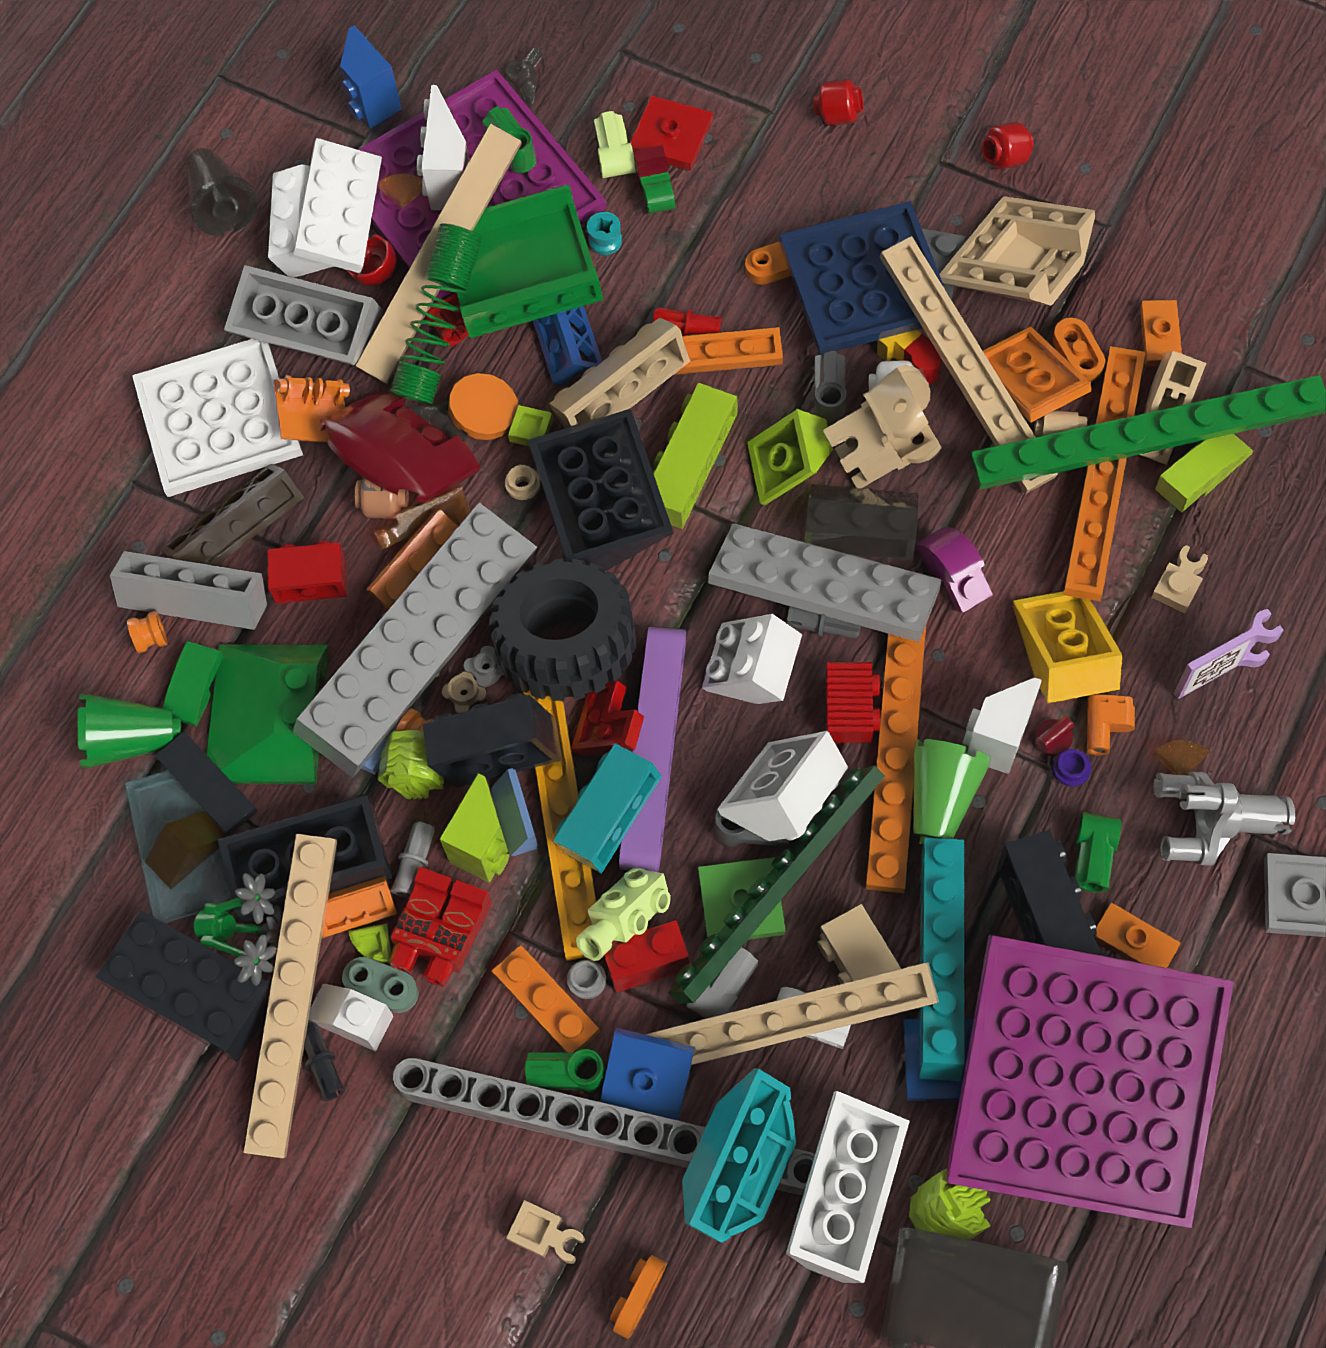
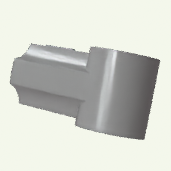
[686,947,758,1019]

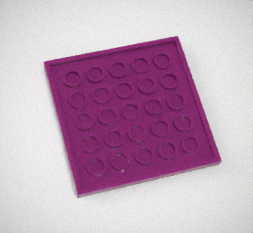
[357,70,607,304]
[947,934,1234,1228]

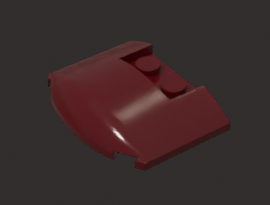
[319,392,480,504]

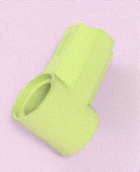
[594,111,636,178]

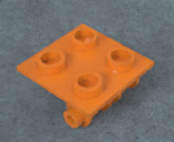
[273,375,350,442]

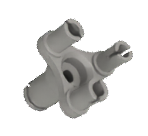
[1153,771,1295,866]

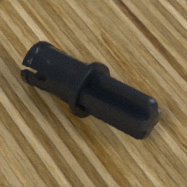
[303,1022,345,1101]

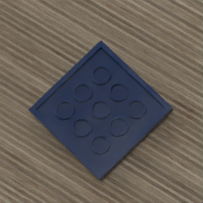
[779,201,946,355]

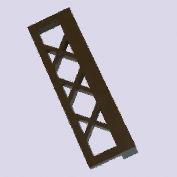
[159,464,304,566]

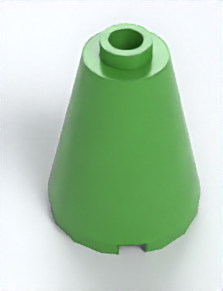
[913,739,991,845]

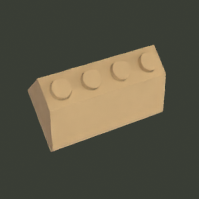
[549,318,690,428]

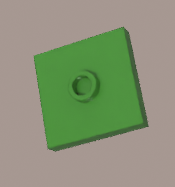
[698,857,786,940]

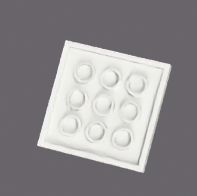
[132,339,303,497]

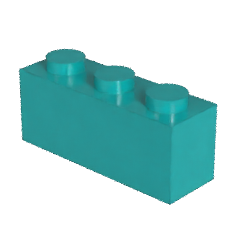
[553,744,662,874]

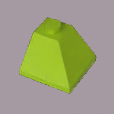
[747,409,833,505]

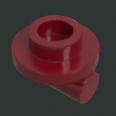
[1034,716,1074,756]

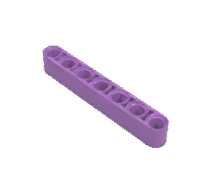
[619,627,686,872]

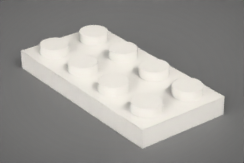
[293,138,382,273]

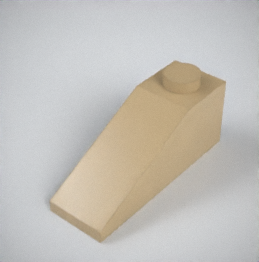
[1140,351,1206,465]

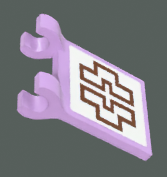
[1173,609,1283,699]

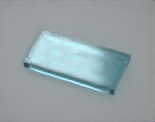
[125,771,231,923]

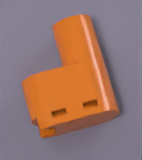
[1087,695,1135,755]

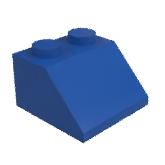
[340,25,402,129]

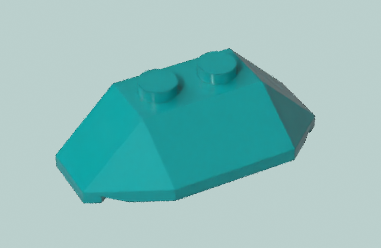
[682,1068,796,1243]

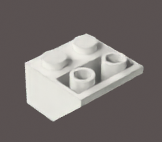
[702,614,802,704]

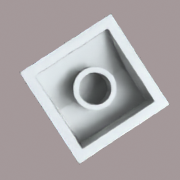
[962,678,1042,774]

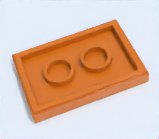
[983,326,1091,422]

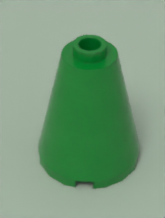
[78,694,181,769]

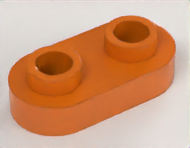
[745,242,791,285]
[1053,318,1105,382]
[610,1255,667,1339]

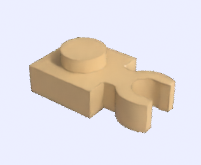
[1151,545,1208,613]
[506,1200,585,1264]

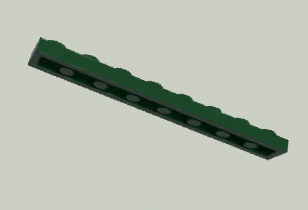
[668,766,885,1004]

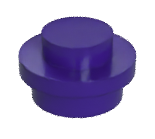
[1052,749,1091,787]

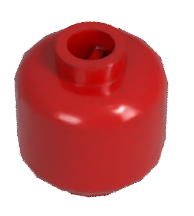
[813,79,864,126]
[982,122,1034,170]

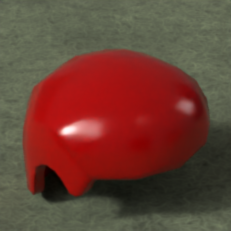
[347,234,397,286]

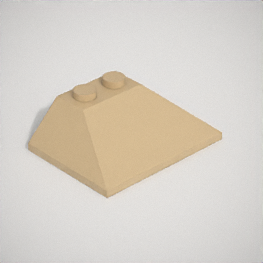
[939,196,1095,306]

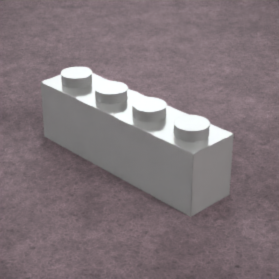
[110,551,267,630]

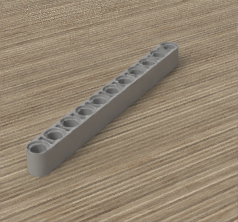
[393,1058,815,1196]

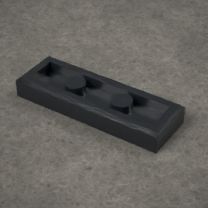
[155,732,258,836]

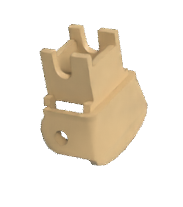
[823,365,942,490]

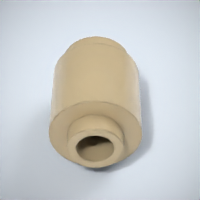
[1033,410,1087,437]

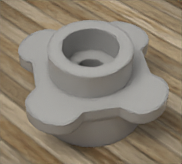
[464,646,504,688]

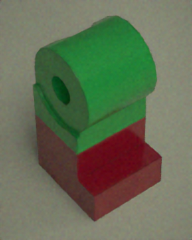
[633,145,675,214]

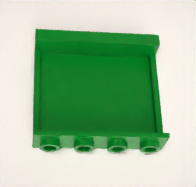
[457,184,604,338]

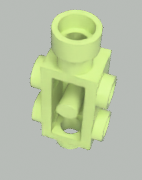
[576,868,670,961]

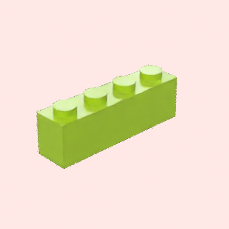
[653,383,738,530]

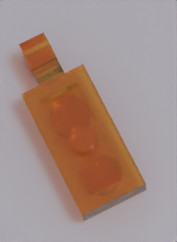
[374,485,471,549]

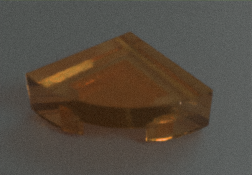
[378,174,422,208]
[1154,740,1210,775]

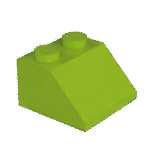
[440,773,509,883]

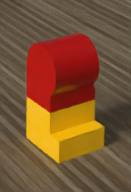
[877,330,942,384]

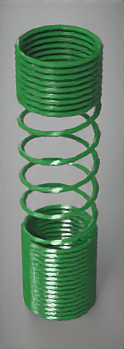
[390,223,483,405]

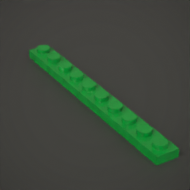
[970,375,1326,490]

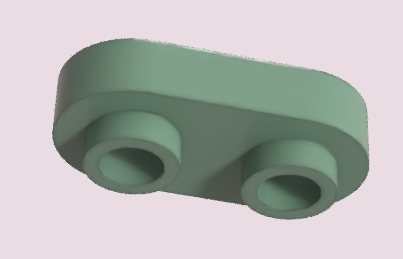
[342,957,419,1013]

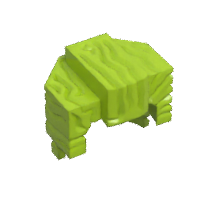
[378,730,444,799]
[909,1169,991,1252]

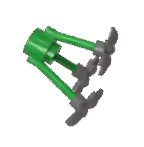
[194,873,284,986]

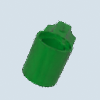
[482,106,537,173]
[1074,812,1122,893]
[525,1049,607,1093]

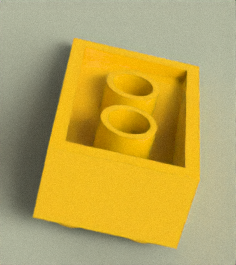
[1013,591,1122,703]

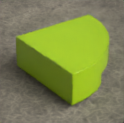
[348,924,392,965]

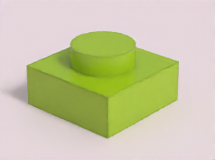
[508,405,553,446]

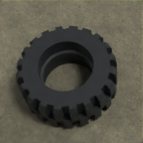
[489,559,636,701]

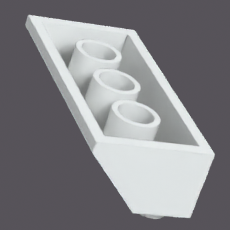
[786,1091,909,1283]

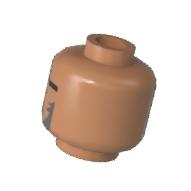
[355,477,409,519]

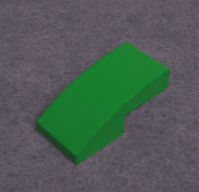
[163,641,223,727]

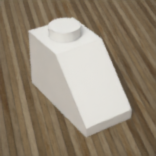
[308,984,393,1052]

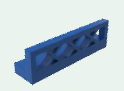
[533,306,602,386]

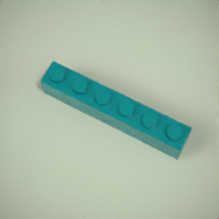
[919,838,964,1081]

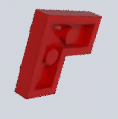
[571,680,644,757]

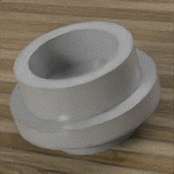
[567,960,606,999]

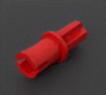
[652,308,722,336]

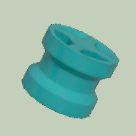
[587,212,622,255]

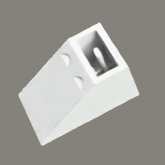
[417,85,470,210]

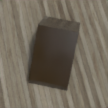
[145,811,228,890]

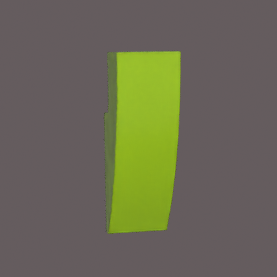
[1155,434,1253,512]

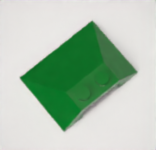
[207,644,329,785]

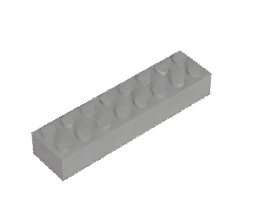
[293,503,537,778]

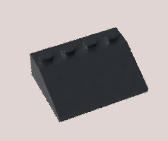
[528,409,673,571]

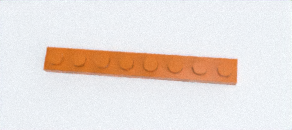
[1064,346,1146,602]
[866,626,926,893]

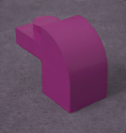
[915,526,993,613]

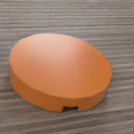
[448,373,518,440]

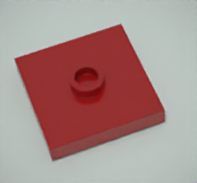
[630,95,713,171]

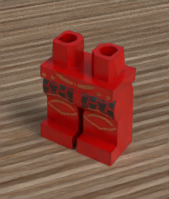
[390,867,492,987]

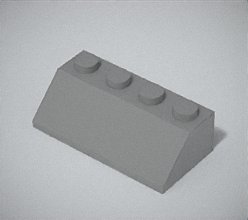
[224,265,383,365]

